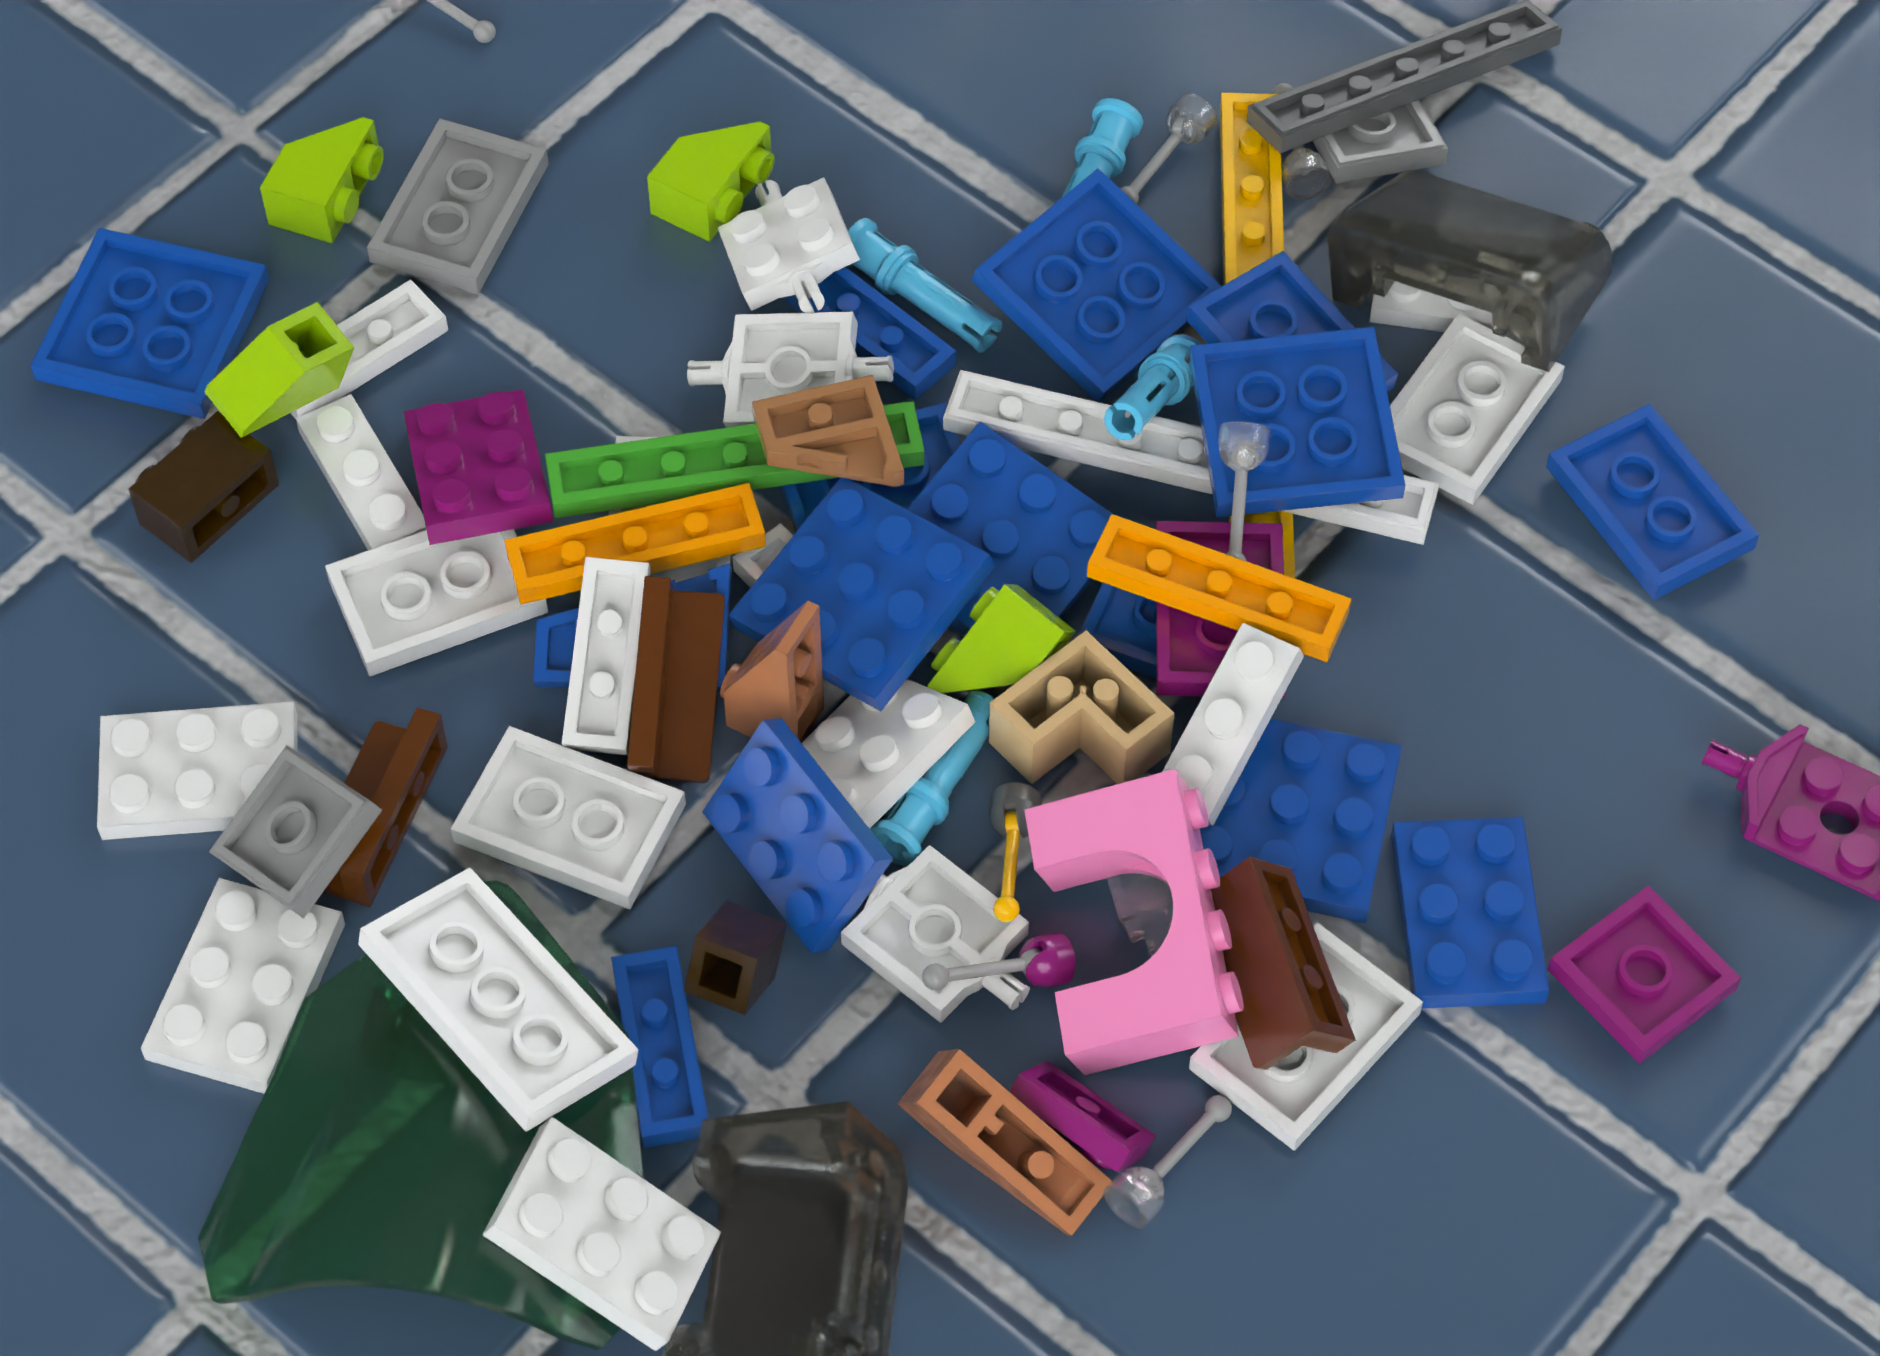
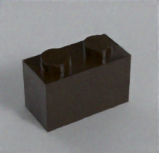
[128,411,279,563]

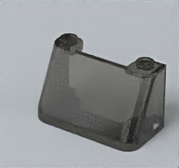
[1327,170,1612,372]
[663,1101,908,1356]

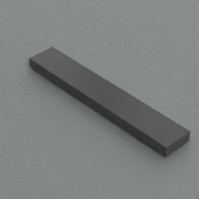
[1247,0,1562,153]

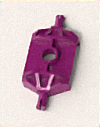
[1701,724,1880,901]

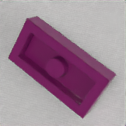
[1010,1061,1156,1172]

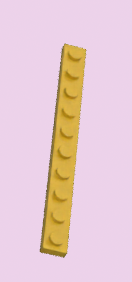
[1219,93,1295,578]

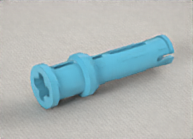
[1062,98,1144,197]
[846,218,1002,353]
[1104,334,1201,440]
[870,690,995,866]

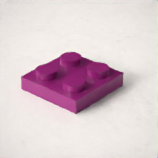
[1547,885,1741,1064]

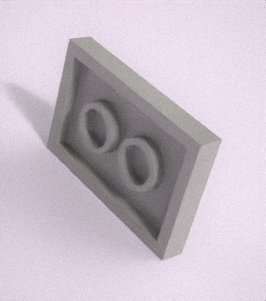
[367,118,549,294]

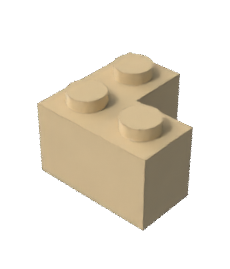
[989,630,1174,784]

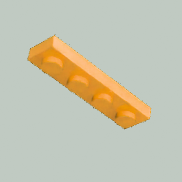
[504,483,766,605]
[1087,514,1352,662]

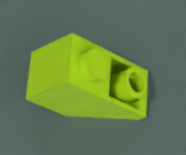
[260,117,384,244]
[647,121,775,242]
[205,302,354,438]
[927,584,1076,693]

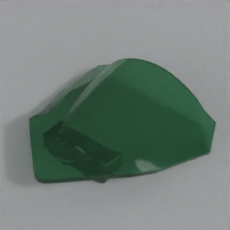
[198,880,644,1350]

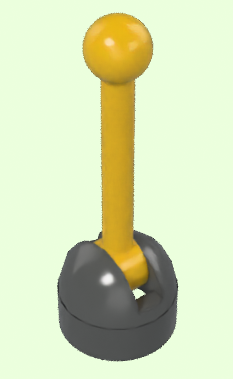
[989,782,1042,922]

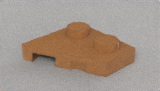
[752,375,904,487]

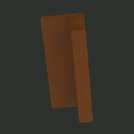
[627,576,725,783]
[323,707,448,907]
[1211,857,1356,1070]

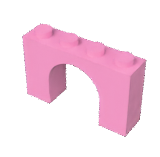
[1024,769,1244,1076]

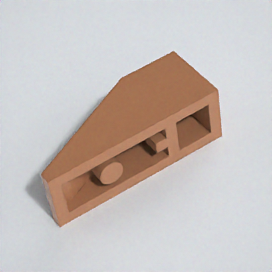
[720,601,824,743]
[897,1049,1113,1236]

